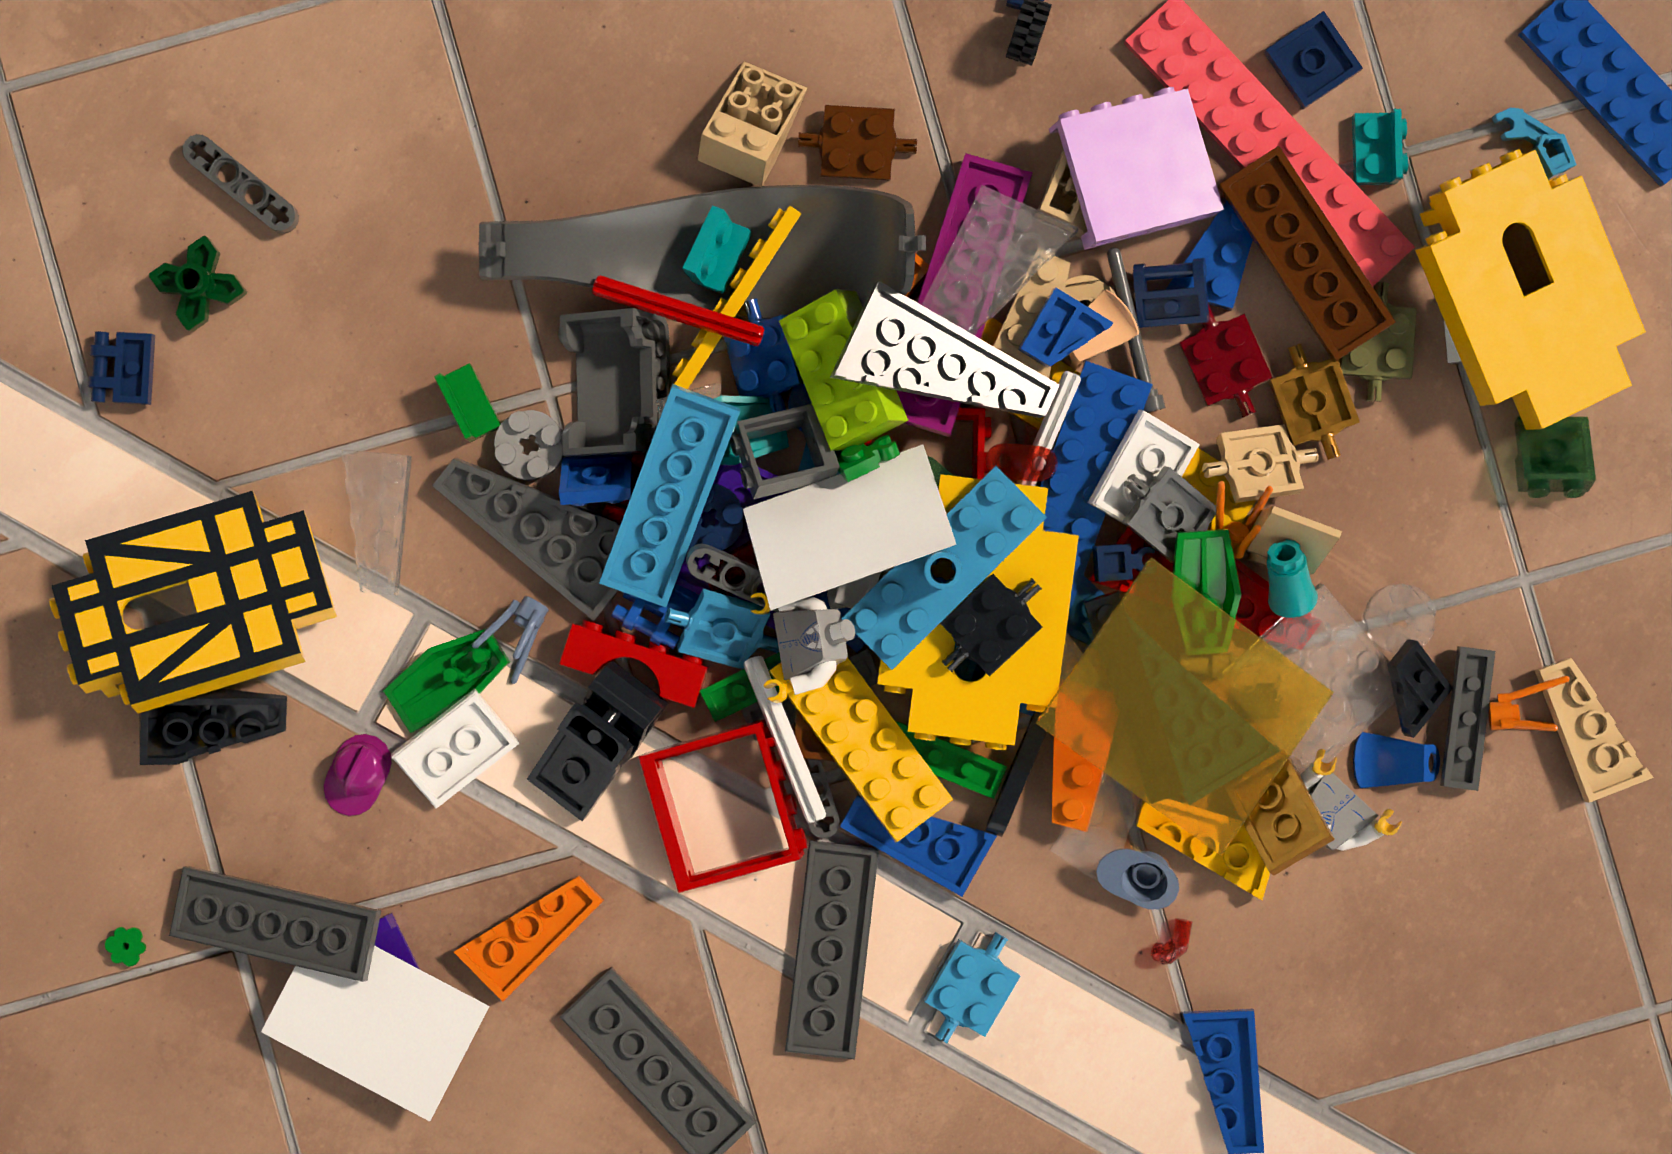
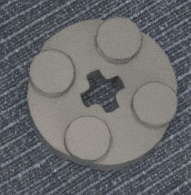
[494,410,564,481]

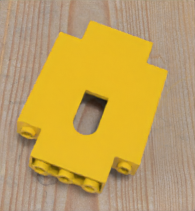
[1415,148,1646,430]
[877,474,1079,750]

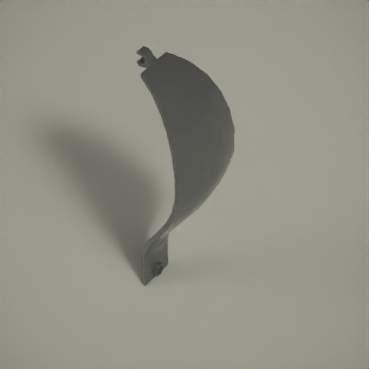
[478,185,926,320]

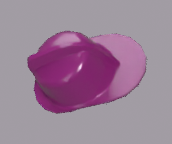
[323,734,392,816]

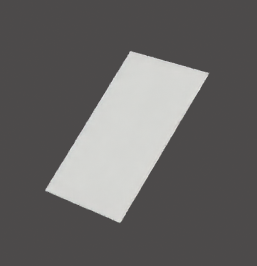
[743,444,956,610]
[261,946,489,1121]

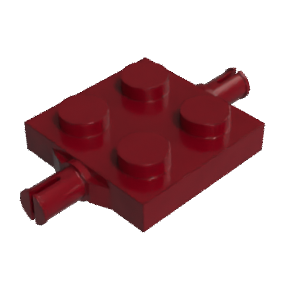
[1179,303,1273,418]

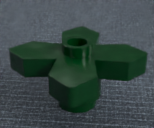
[149,236,247,332]

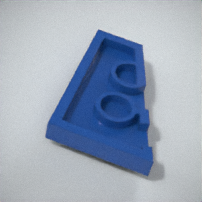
[1166,201,1253,311]

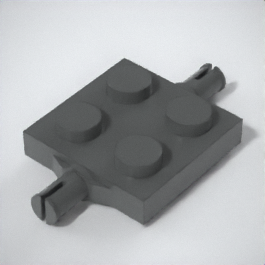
[1122,466,1216,564]

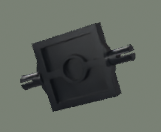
[940,574,1043,676]

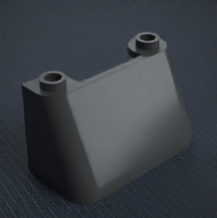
[558,308,671,457]

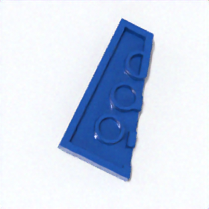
[840,795,997,897]
[1183,1009,1264,1154]

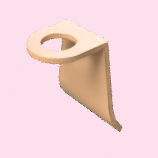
[1061,290,1139,371]

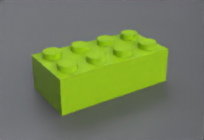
[779,289,908,450]

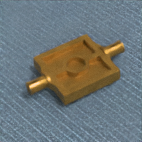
[1268,343,1360,460]

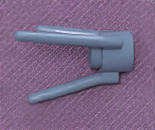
[472,596,549,684]

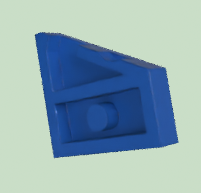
[1018,287,1113,368]

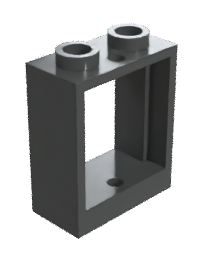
[730,404,840,499]

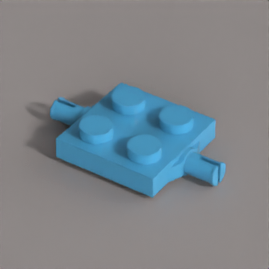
[665,589,779,669]
[923,932,1021,1043]

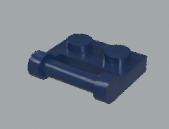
[1133,258,1210,328]

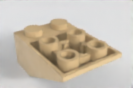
[698,61,807,187]

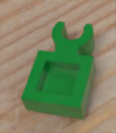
[836,435,900,482]

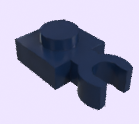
[1092,544,1156,582]

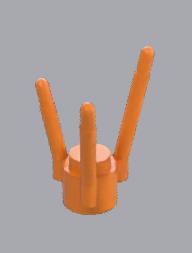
[1214,481,1273,559]
[1488,676,1570,731]

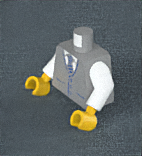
[750,593,855,703]
[1300,749,1402,851]

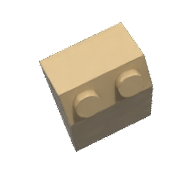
[1245,506,1342,575]

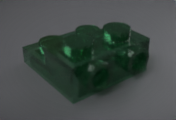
[1514,416,1596,498]

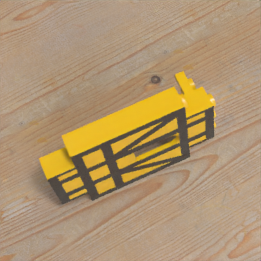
[49,491,337,714]

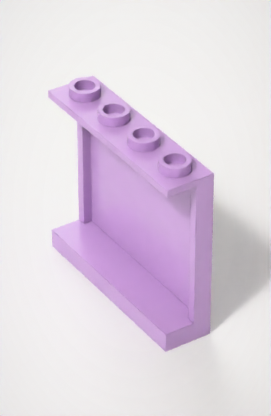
[1049,87,1224,250]

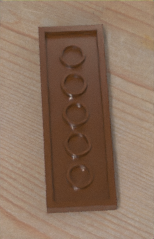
[1218,146,1396,362]

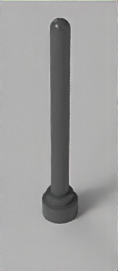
[1107,248,1166,413]

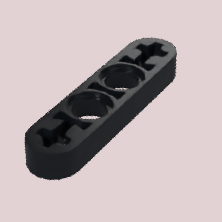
[985,708,1054,837]

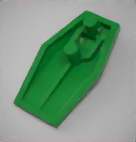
[1170,529,1241,655]
[383,628,510,733]

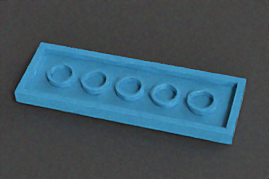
[599,384,740,607]

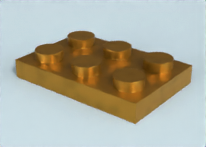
[1223,749,1335,876]

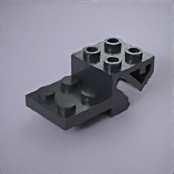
[527,661,669,821]

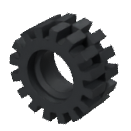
[1006,0,1052,66]

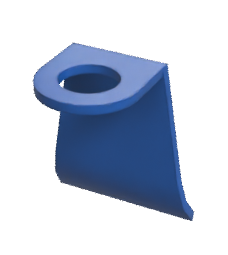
[1353,732,1440,788]

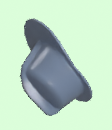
[1096,849,1179,910]

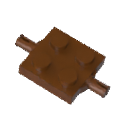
[798,105,917,180]

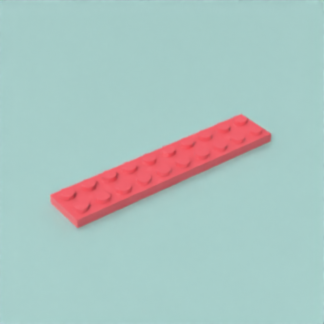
[1124,0,1415,287]

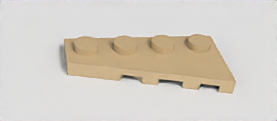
[1535,658,1654,803]

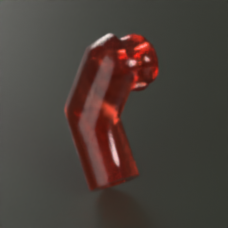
[1151,918,1193,965]

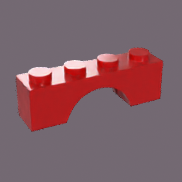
[559,619,709,708]

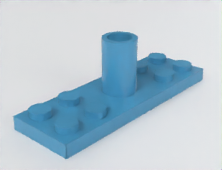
[841,466,1047,670]

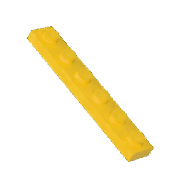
[672,206,802,389]

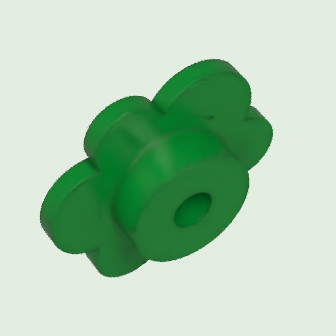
[105,927,146,966]

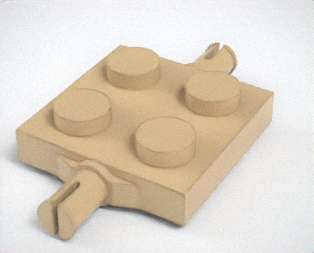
[1202,424,1318,503]

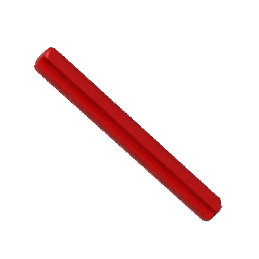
[592,275,764,346]

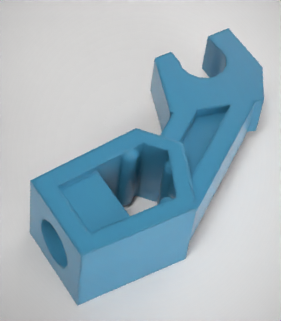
[1491,107,1577,179]

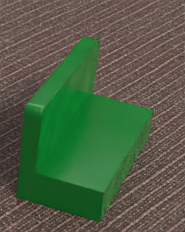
[434,363,501,442]

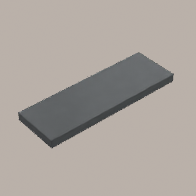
[785,840,879,1060]
[169,866,381,982]
[560,967,757,1154]

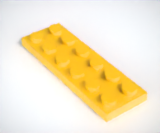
[769,657,953,842]

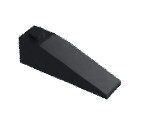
[139,688,287,765]

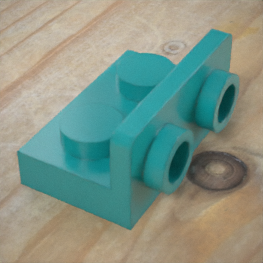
[1352,109,1408,185]
[682,205,752,293]

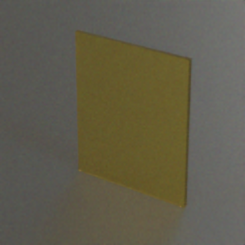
[1036,558,1334,856]

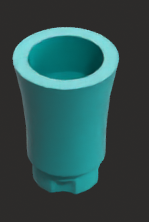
[1267,539,1318,618]

